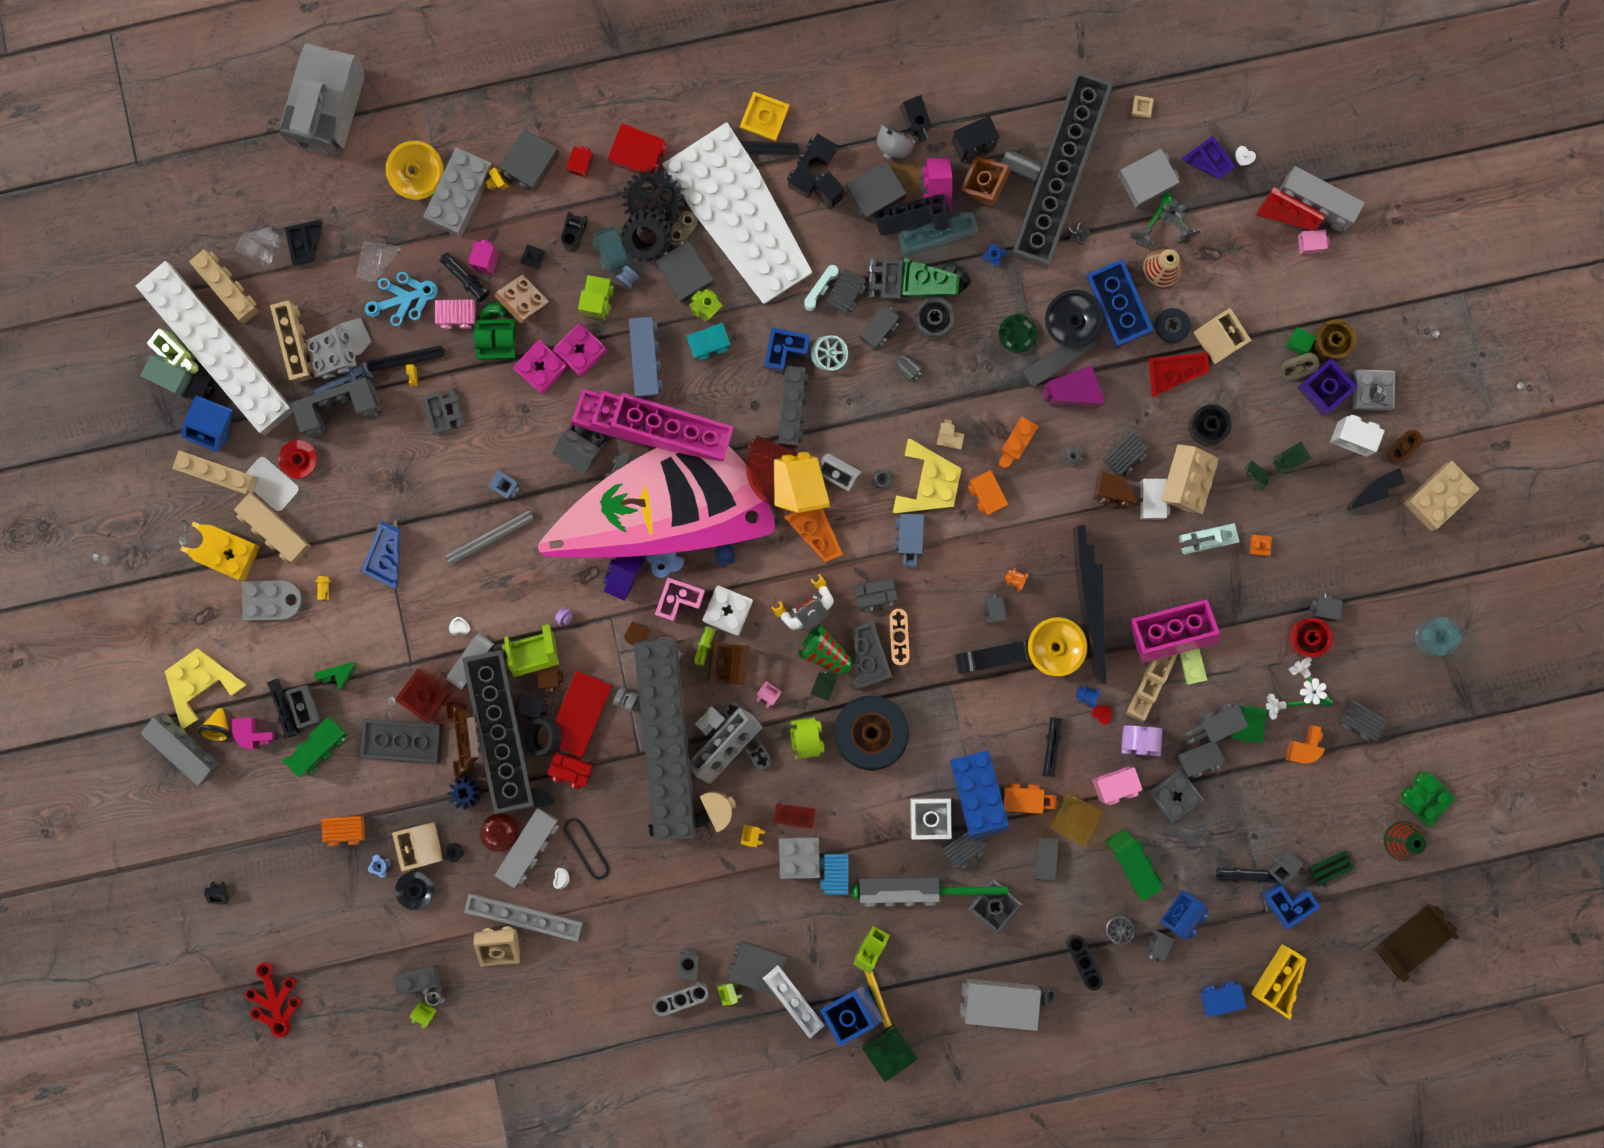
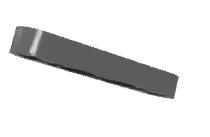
[724,701,771,770]

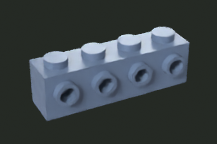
[629,317,663,398]

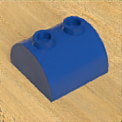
[1159,890,1209,941]

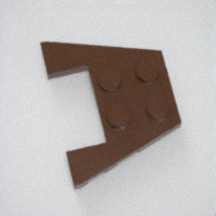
[446,702,481,778]

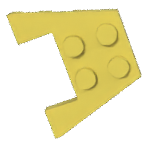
[893,439,962,514]
[165,649,247,730]

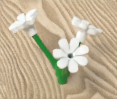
[1266,657,1333,720]

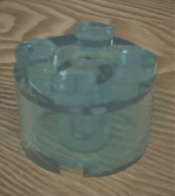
[1415,617,1462,657]

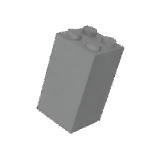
[960,978,1041,1031]

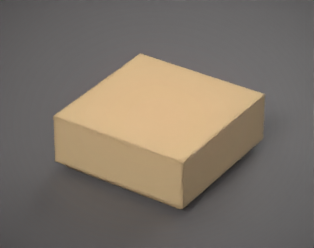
[1131,95,1154,119]

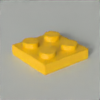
[740,91,790,142]

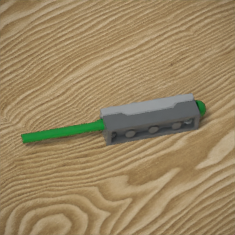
[851,876,1008,907]

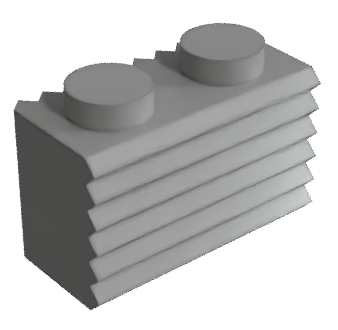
[819,453,862,491]

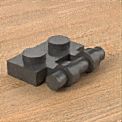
[866,259,903,300]
[422,388,465,435]

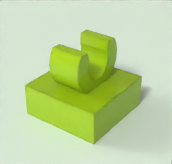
[717,983,743,1006]
[410,1001,437,1029]

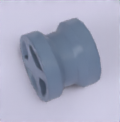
[615,265,640,289]

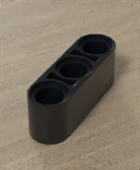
[1066,934,1103,991]

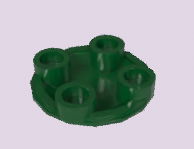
[998,314,1037,353]

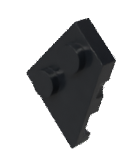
[284,219,323,266]

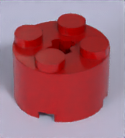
[1288,618,1333,658]

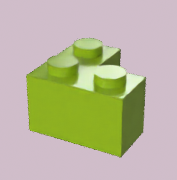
[578,275,614,321]

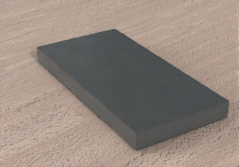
[360,719,442,763]

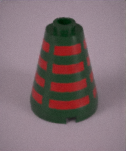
[1383,821,1426,861]

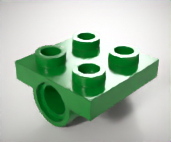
[474,319,516,360]

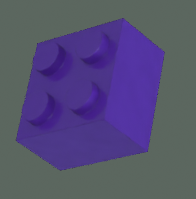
[1297,358,1358,416]

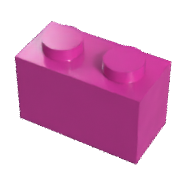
[468,240,499,276]

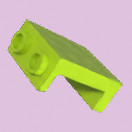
[502,624,559,677]

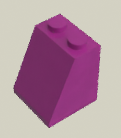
[1042,365,1106,409]

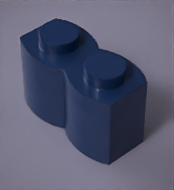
[714,544,736,568]

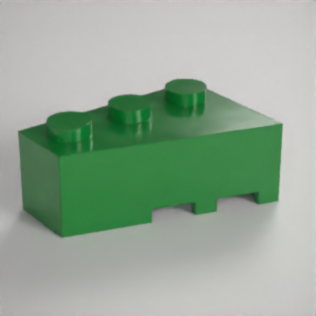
[281,717,349,777]
[1105,829,1163,902]

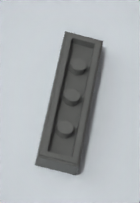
[1022,339,1098,388]

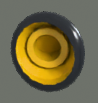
[198,708,232,742]

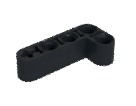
[873,194,952,236]
[954,640,1031,674]

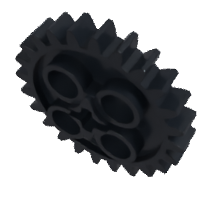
[621,168,685,232]

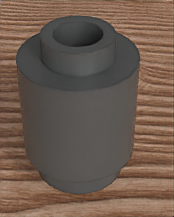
[894,354,923,382]

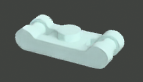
[804,265,838,312]

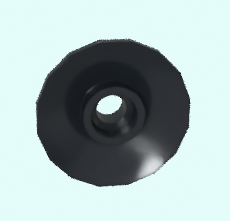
[395,871,434,910]

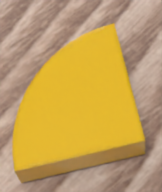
[406,364,418,387]

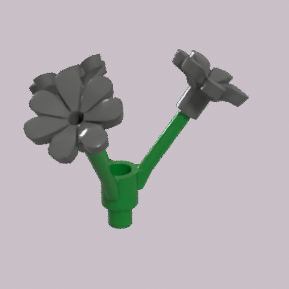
[1130,192,1201,249]

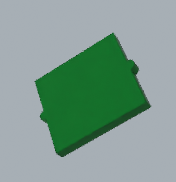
[1230,705,1267,743]

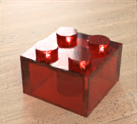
[395,668,454,723]

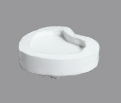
[1235,146,1256,166]
[449,617,470,635]
[553,868,569,889]

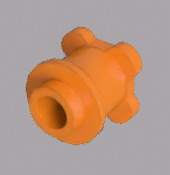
[1004,567,1029,592]

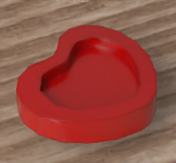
[1091,705,1112,725]

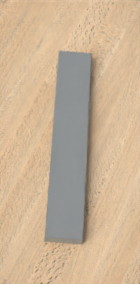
[464,893,584,942]

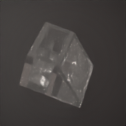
[234,224,283,268]

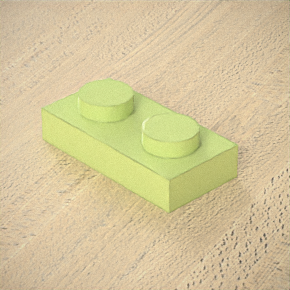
[1179,648,1207,685]

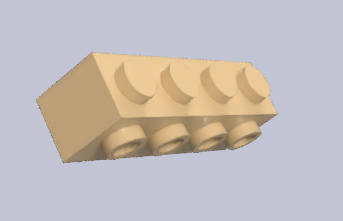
[189,249,259,324]
[270,300,314,384]

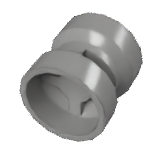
[613,686,639,712]

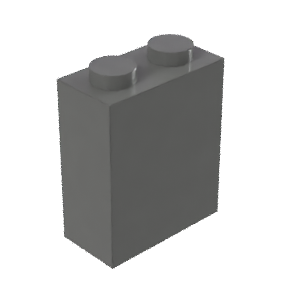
[500,128,559,192]
[845,161,906,221]
[656,241,714,304]
[727,940,787,996]

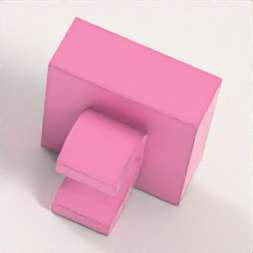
[756,681,782,708]

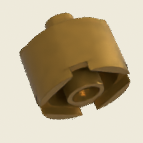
[1312,319,1357,362]

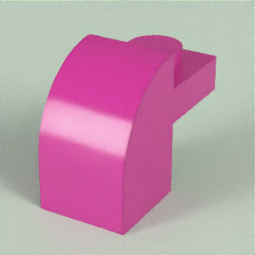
[232,718,277,749]

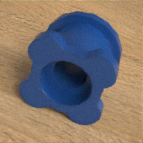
[1076,684,1100,708]

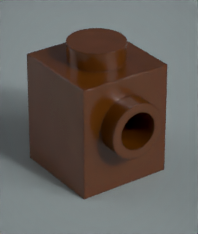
[537,665,563,692]

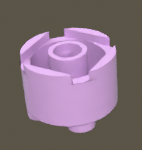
[1121,725,1162,756]

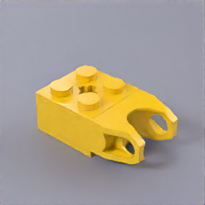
[180,521,261,581]

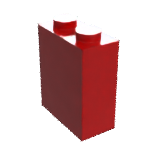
[607,123,668,175]

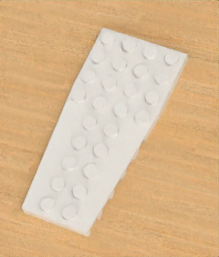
[662,122,812,304]

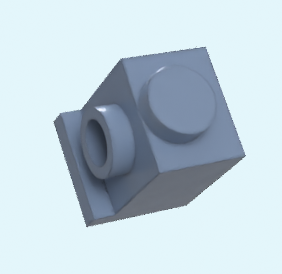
[488,470,520,500]

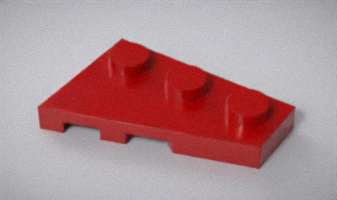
[1256,187,1326,231]

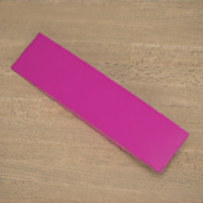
[571,389,734,461]

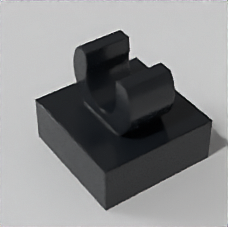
[520,244,546,270]
[204,881,229,904]

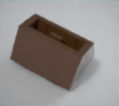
[1093,472,1138,509]

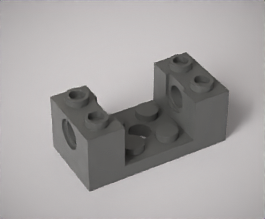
[291,377,383,439]

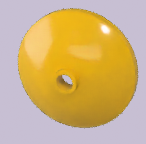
[386,141,444,200]
[1028,617,1087,676]

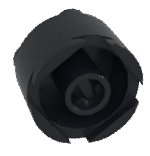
[1188,405,1231,446]

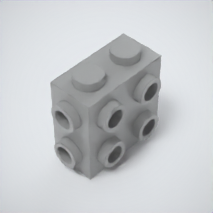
[305,328,357,380]

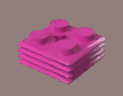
[553,323,608,377]
[513,340,568,395]

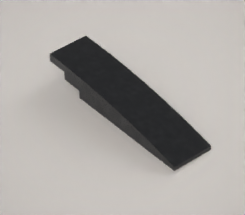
[1073,525,1106,684]

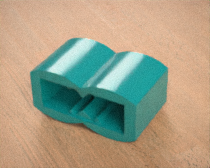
[686,323,731,361]

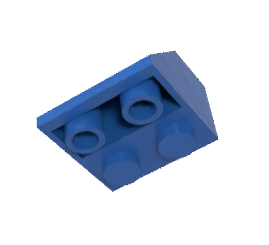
[182,395,232,452]

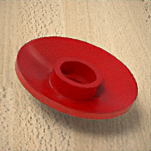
[278,440,317,479]

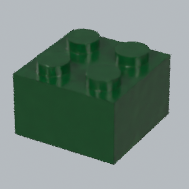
[862,1023,918,1082]

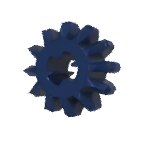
[447,776,482,810]

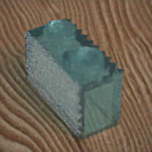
[591,226,630,273]

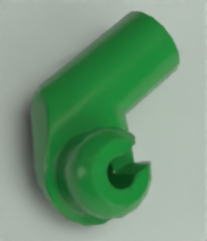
[478,302,508,320]

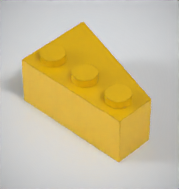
[1251,944,1306,1020]

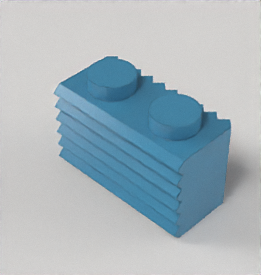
[820,853,848,895]

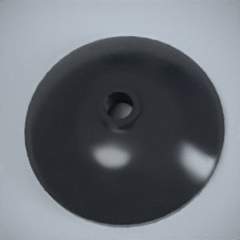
[1045,290,1104,348]

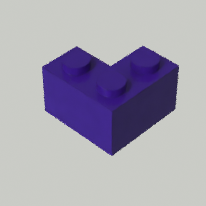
[603,555,647,601]

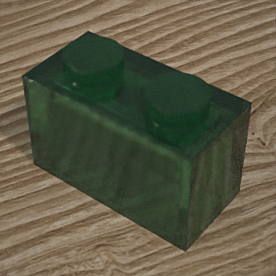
[1273,441,1311,474]

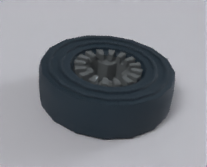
[1155,308,1191,343]

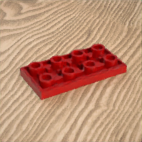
[546,671,613,758]

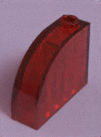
[746,435,798,509]

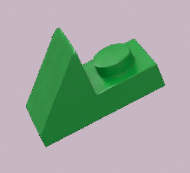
[314,662,357,690]

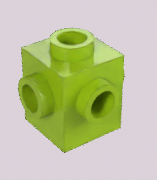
[689,289,723,321]

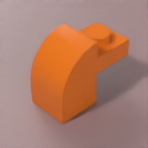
[1285,725,1325,764]

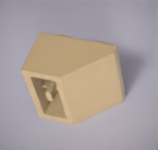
[1193,308,1252,365]
[392,822,444,871]

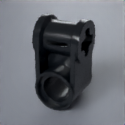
[561,212,588,252]

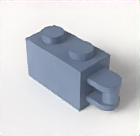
[895,514,924,568]

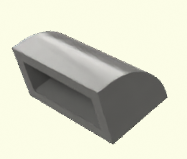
[1001,149,1043,185]

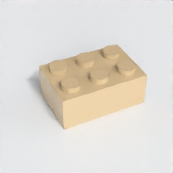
[1161,444,1219,514]
[1404,461,1479,531]

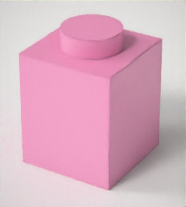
[1298,229,1330,255]

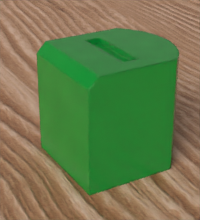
[1285,327,1316,355]

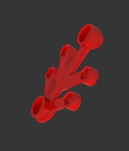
[245,962,302,1038]

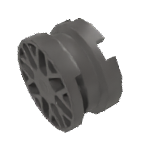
[1106,916,1135,945]

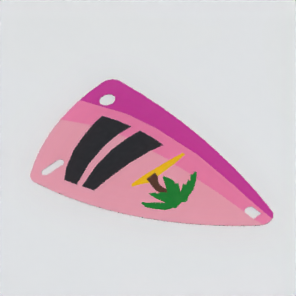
[538,446,775,558]

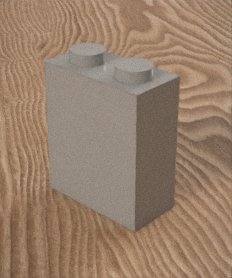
[1118,149,1180,208]

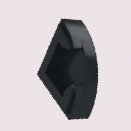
[531,788,555,808]

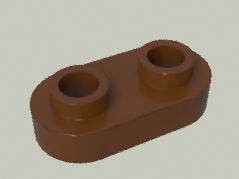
[1387,430,1423,463]

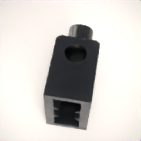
[899,95,931,143]

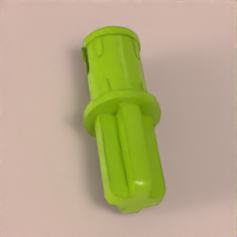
[693,626,716,666]

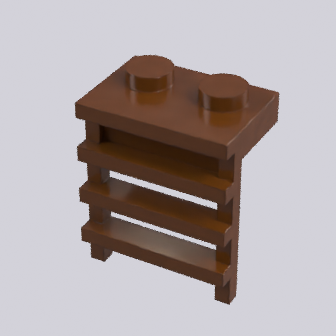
[707,642,750,686]

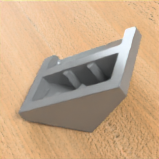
[332,318,372,357]

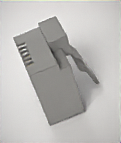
[695,706,727,737]

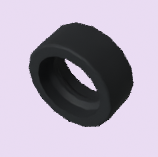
[524,718,562,756]

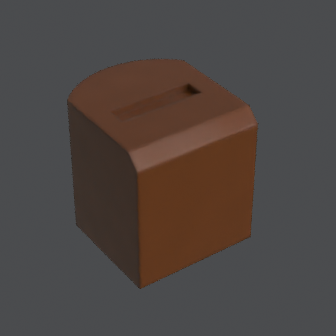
[624,621,651,646]

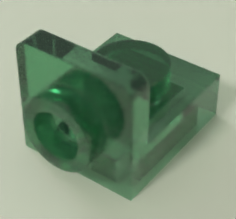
[1244,461,1270,492]
[811,670,837,701]

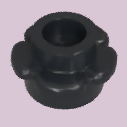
[444,843,463,862]

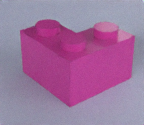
[923,158,953,212]

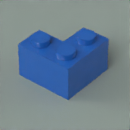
[764,328,810,373]
[1261,883,1321,930]

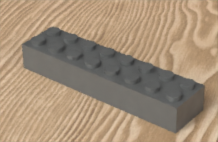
[462,649,534,814]

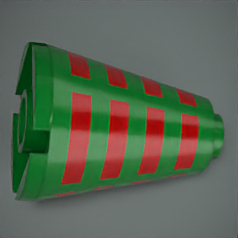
[797,624,853,675]

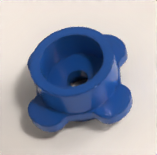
[983,243,1006,266]

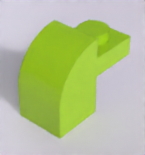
[853,926,890,974]

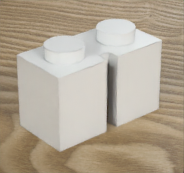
[1140,479,1170,520]

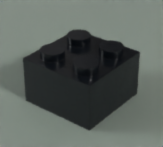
[952,116,999,162]

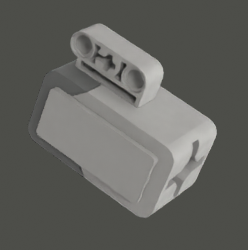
[280,43,364,157]

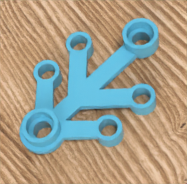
[365,272,438,327]

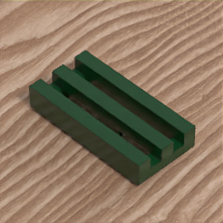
[1309,850,1354,886]

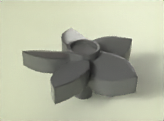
[1068,222,1091,245]

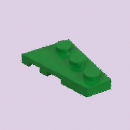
[901,258,960,297]

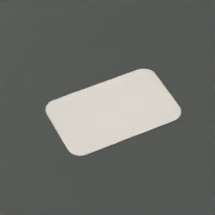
[246,457,298,511]

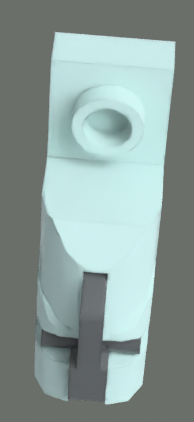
[1179,523,1239,555]

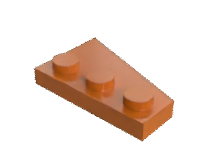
[784,508,843,563]

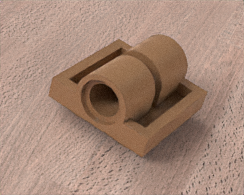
[495,275,549,324]

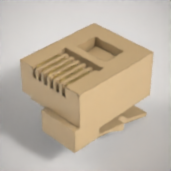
[936,419,964,450]

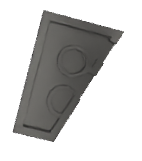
[855,621,893,689]

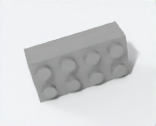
[423,147,494,238]
[1279,166,1365,232]

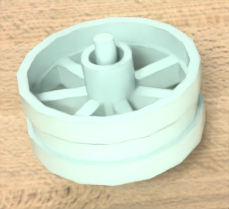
[811,335,848,371]

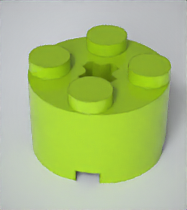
[790,717,824,760]

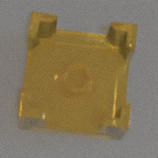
[1048,792,1103,847]

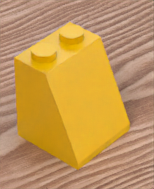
[774,452,830,513]

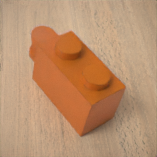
[998,416,1038,469]
[1002,783,1057,814]

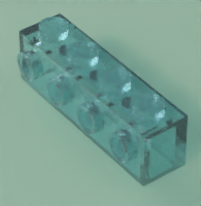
[897,212,979,258]

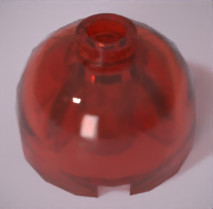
[479,813,520,852]

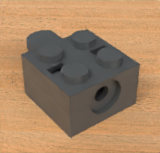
[1183,702,1248,744]

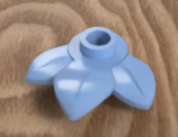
[646,552,684,578]

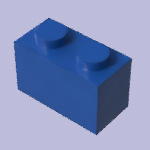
[1199,980,1247,1017]

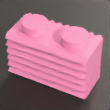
[435,299,477,330]

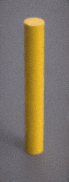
[864,971,892,1028]

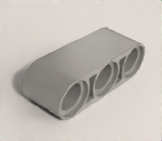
[446,633,495,691]
[653,982,709,1016]

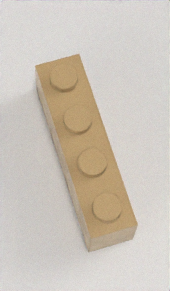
[172,450,258,495]
[234,492,311,564]

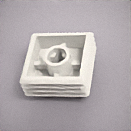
[703,585,753,636]

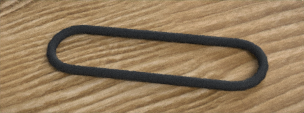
[564,818,609,880]

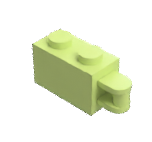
[147,328,198,374]

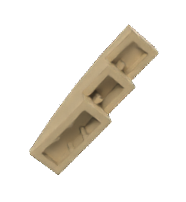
[1125,654,1178,723]

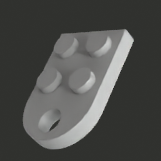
[242,581,303,621]

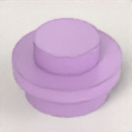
[555,608,573,627]

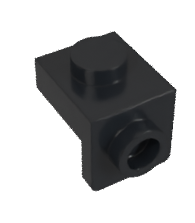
[941,260,971,294]

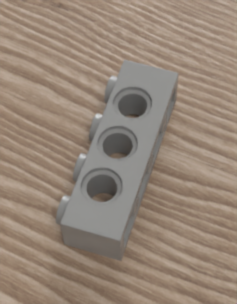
[690,708,763,784]

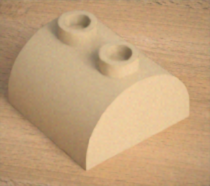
[700,791,737,832]
[473,926,520,967]

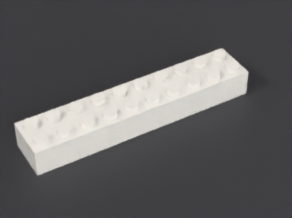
[136,261,293,436]

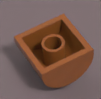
[960,156,1011,206]

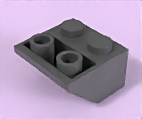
[552,425,610,474]

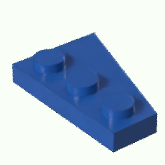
[361,521,400,589]

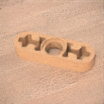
[889,609,909,665]

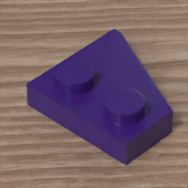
[1182,136,1235,179]

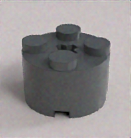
[914,298,954,340]

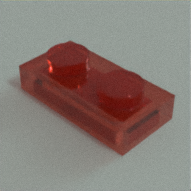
[774,803,815,828]

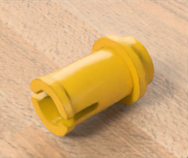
[315,576,331,600]

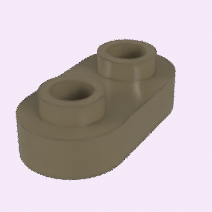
[670,211,698,247]
[1280,353,1319,380]

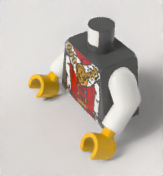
[772,574,834,631]

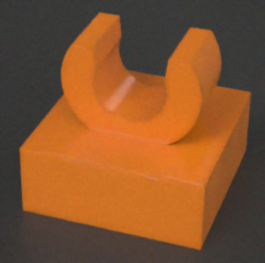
[1249,535,1272,556]

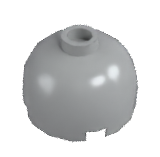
[877,125,917,160]

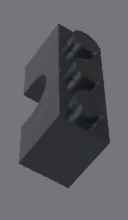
[787,133,837,199]

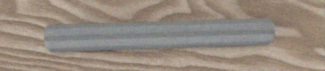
[445,511,534,564]

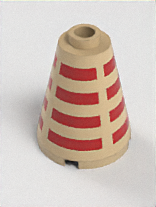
[1143,249,1182,288]

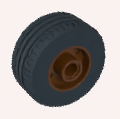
[834,695,909,771]

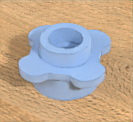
[368,855,391,878]

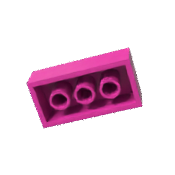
[1130,599,1220,663]

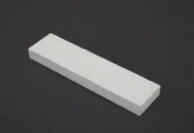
[762,965,825,1038]

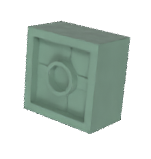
[140,354,194,399]

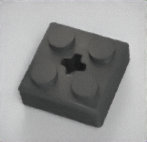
[1149,769,1204,823]
[967,879,1023,934]

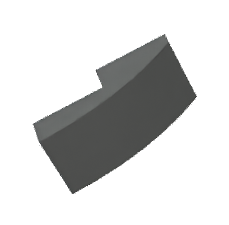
[1035,837,1059,882]

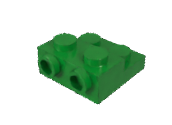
[1398,772,1456,827]

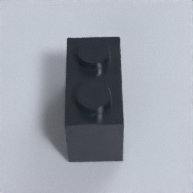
[814,171,845,210]

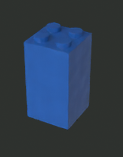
[820,984,884,1047]

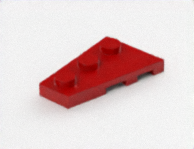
[1148,352,1209,397]

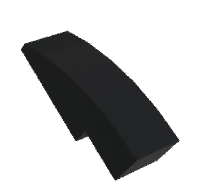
[1347,468,1405,511]

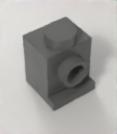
[983,594,1007,624]
[1147,929,1174,962]

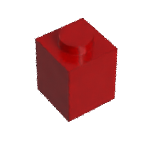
[566,146,594,178]

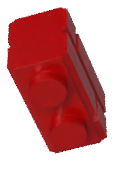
[547,752,594,790]

